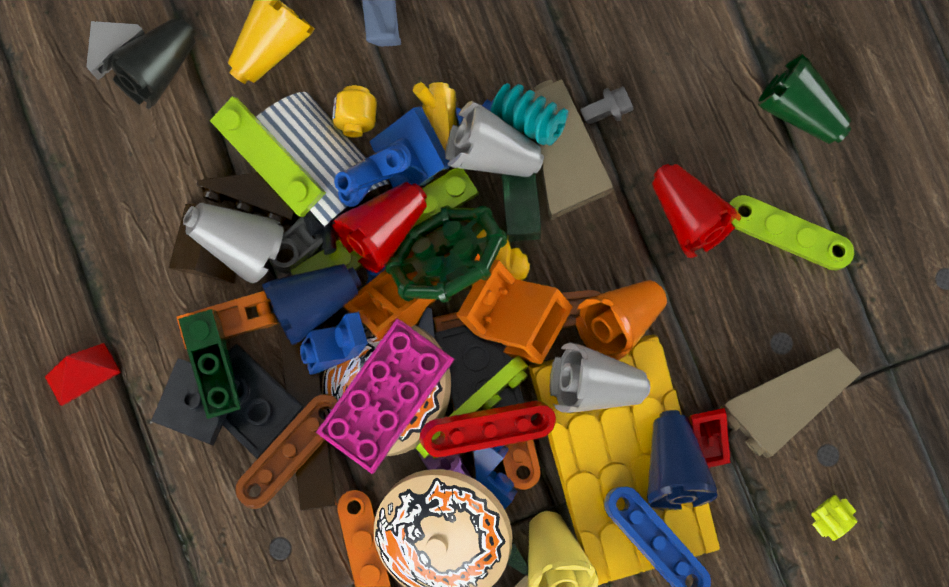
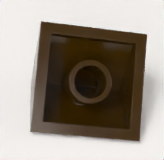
[169,204,237,284]

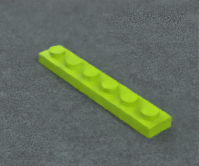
[291,168,479,275]

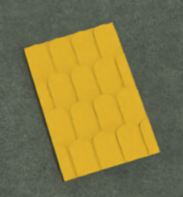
[528,334,720,585]

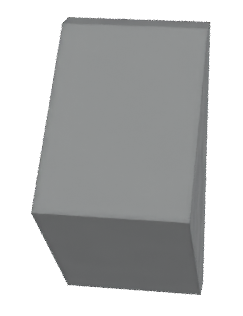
[86,21,145,80]

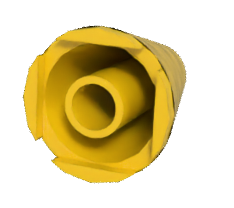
[228,0,315,84]

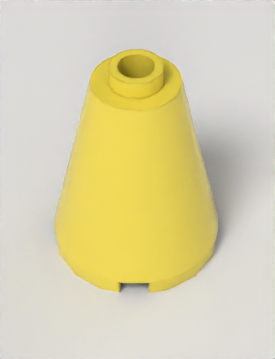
[528,511,599,587]

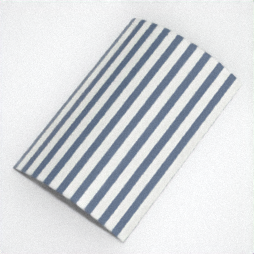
[256,92,390,227]

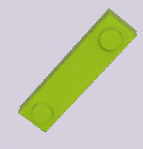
[210,96,326,217]

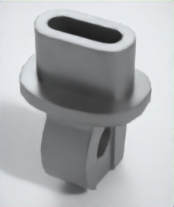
[580,86,634,124]

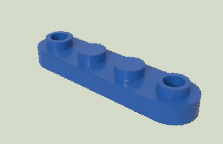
[604,487,711,587]

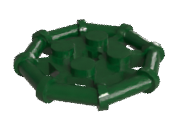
[385,205,507,303]

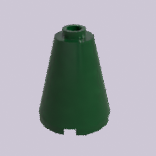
[758,53,851,144]

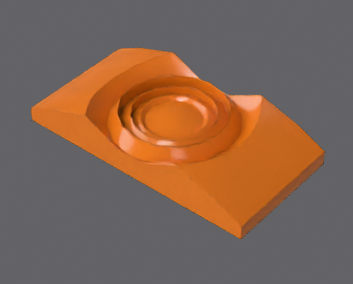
[343,226,480,340]

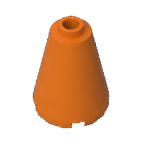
[576,280,667,360]

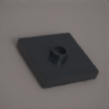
[151,358,240,446]

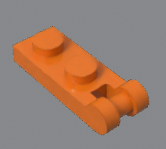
[177,291,278,350]

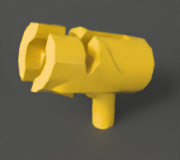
[413,82,457,152]

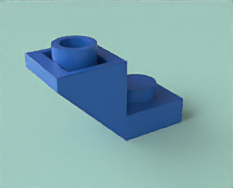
[300,312,368,375]
[474,445,518,510]

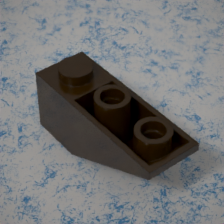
[197,172,298,227]

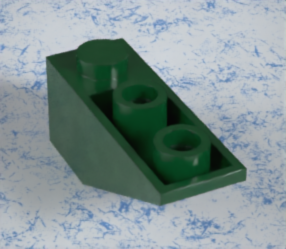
[178,309,241,419]

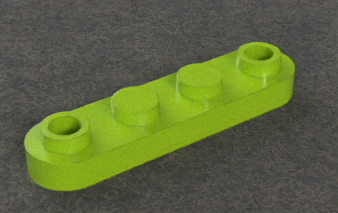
[729,195,854,270]
[415,356,528,459]

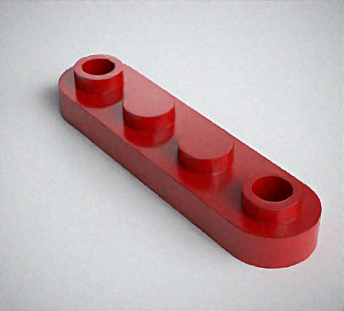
[420,401,556,457]

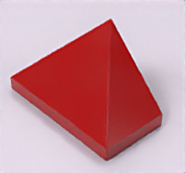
[45,343,121,406]

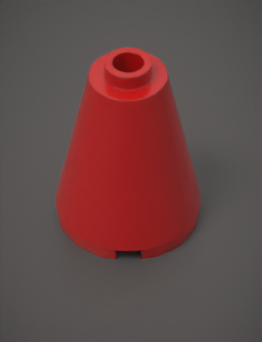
[652,164,741,258]
[333,182,427,273]

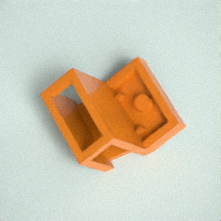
[457,259,573,364]

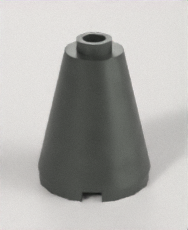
[103,19,195,109]

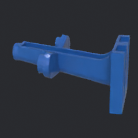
[334,107,451,207]

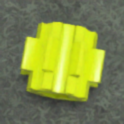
[811,495,858,541]

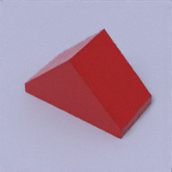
[688,408,730,468]

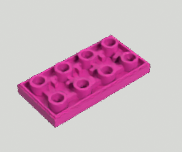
[316,318,455,474]

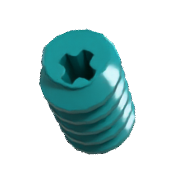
[491,83,569,146]

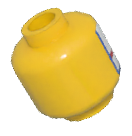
[332,85,377,138]

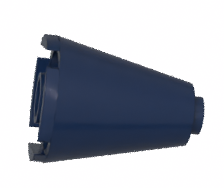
[262,264,362,346]
[647,410,717,510]

